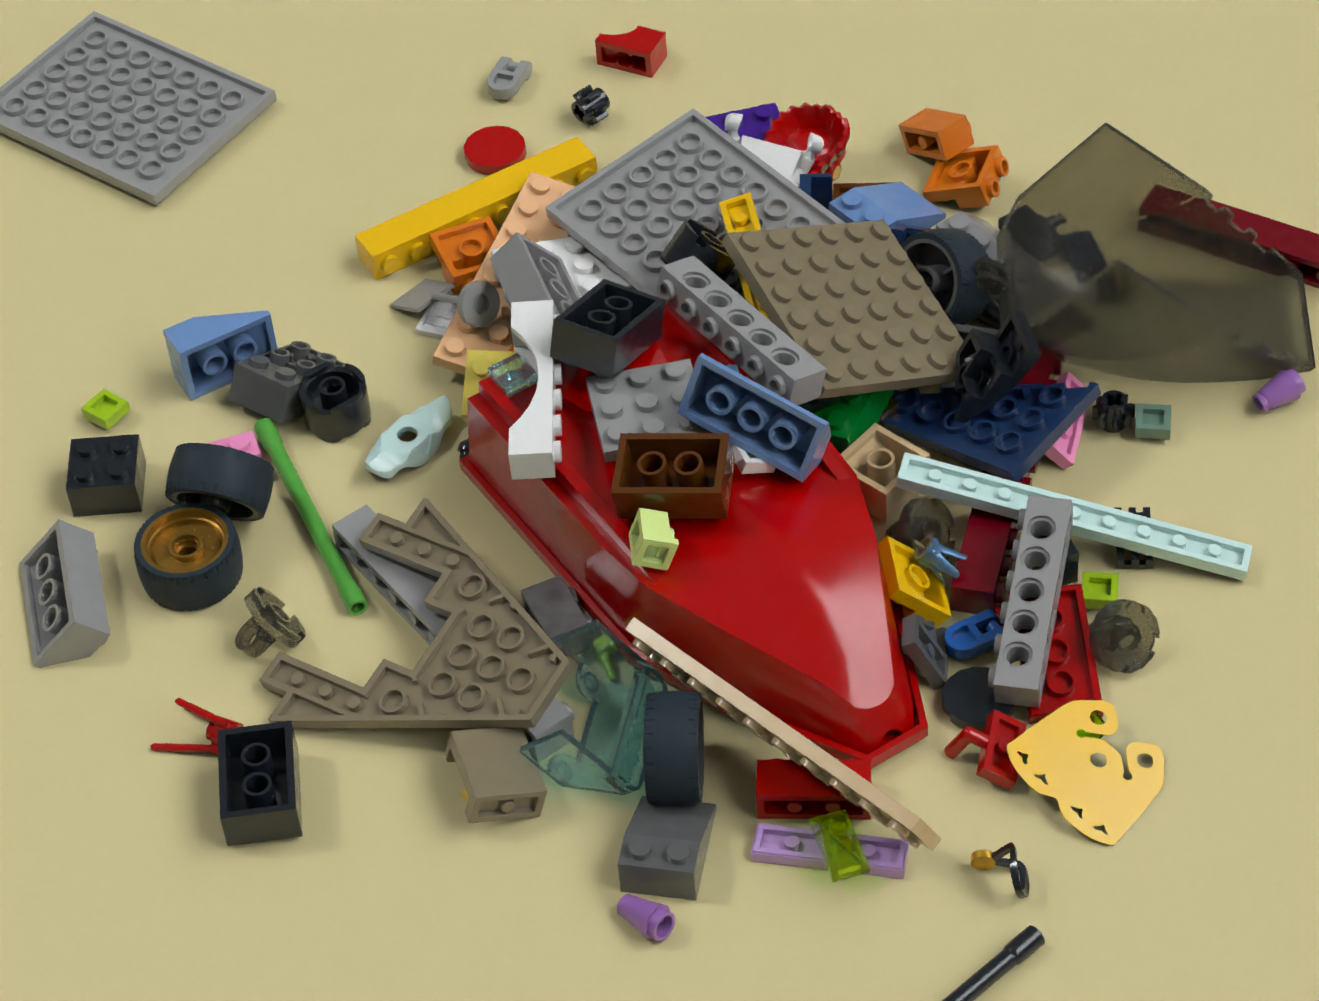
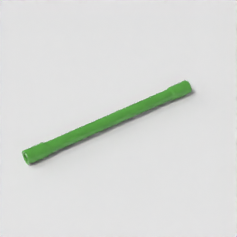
[254,418,368,616]

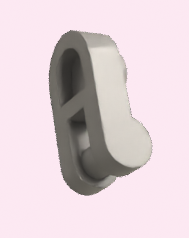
[487,56,532,100]

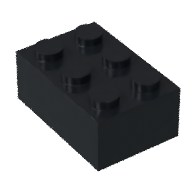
[550,279,666,379]
[217,720,303,846]

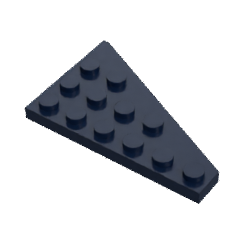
[881,382,1101,482]

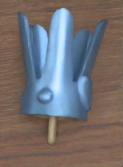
[914,535,968,586]

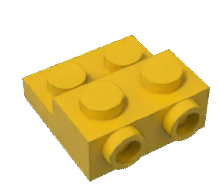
[878,536,952,629]

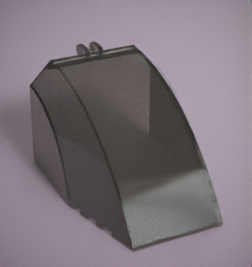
[975,122,1316,383]

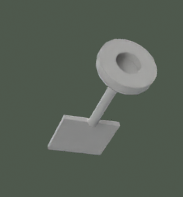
[390,279,500,327]

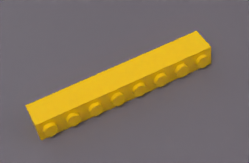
[355,137,598,280]

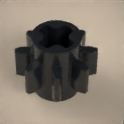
[571,85,610,126]
[1092,390,1135,433]

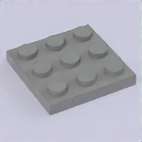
[585,359,710,462]

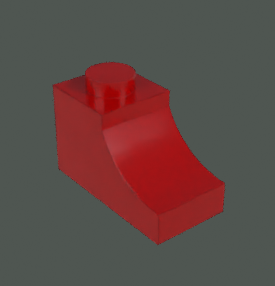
[595,26,667,78]

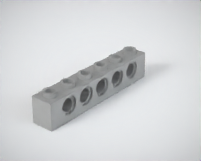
[656,255,827,405]
[988,495,1074,708]

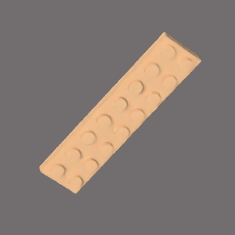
[432,172,575,375]

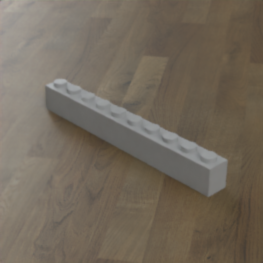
[332,504,575,760]

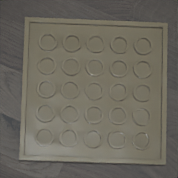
[721,220,964,399]

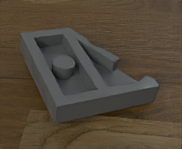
[899,614,948,689]

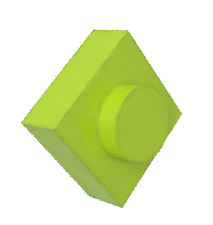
[81,388,130,431]
[1082,571,1119,610]

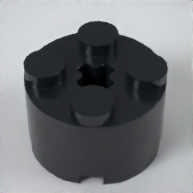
[660,219,736,282]
[299,362,371,443]

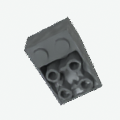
[229,341,345,424]

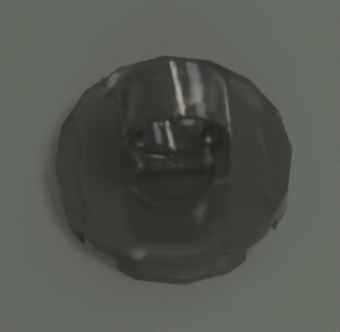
[885,497,955,560]
[235,587,306,658]
[1089,599,1160,673]

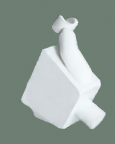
[725,113,824,187]

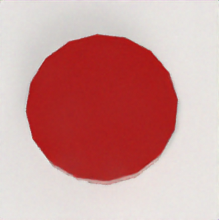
[463,125,526,175]

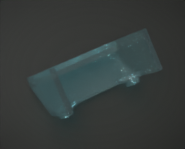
[519,619,668,795]

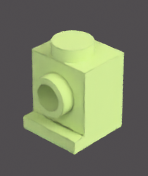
[629,507,679,571]

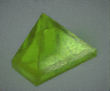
[809,809,870,883]

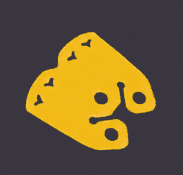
[1007,700,1164,845]

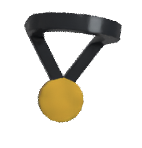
[971,842,1030,898]

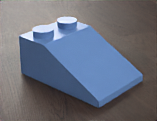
[829,182,946,229]
[163,310,277,401]

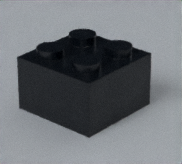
[66,434,146,517]

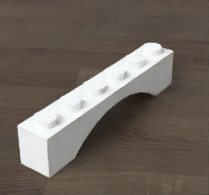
[508,300,562,480]

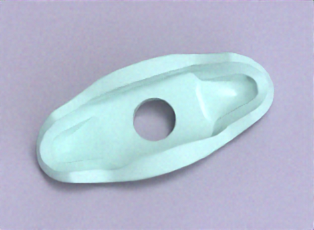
[365,395,452,479]

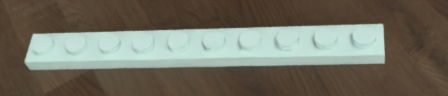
[895,452,1253,581]

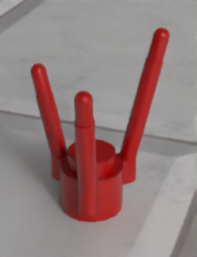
[151,698,244,755]

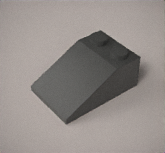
[617,796,717,900]

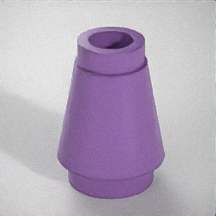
[1252,368,1306,413]
[617,894,675,941]

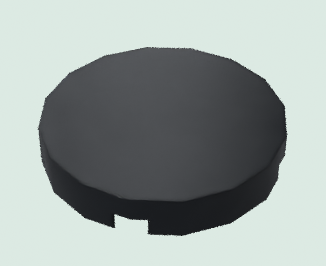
[942,667,1015,732]

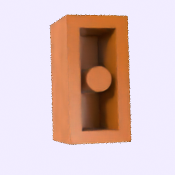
[898,108,975,161]

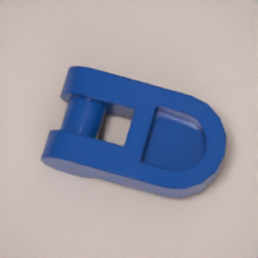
[944,609,1004,659]

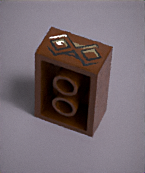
[611,433,735,519]

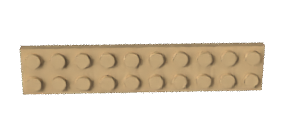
[625,617,941,851]

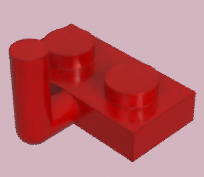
[944,709,1027,790]

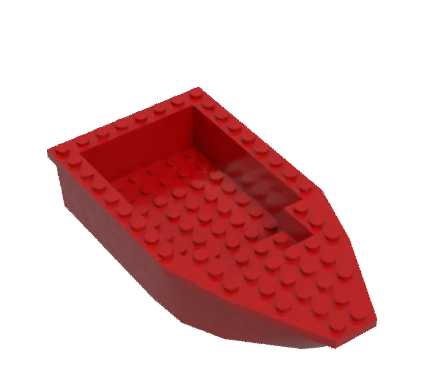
[459,296,928,769]

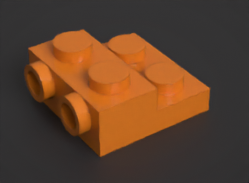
[922,145,1009,209]
[429,216,499,295]

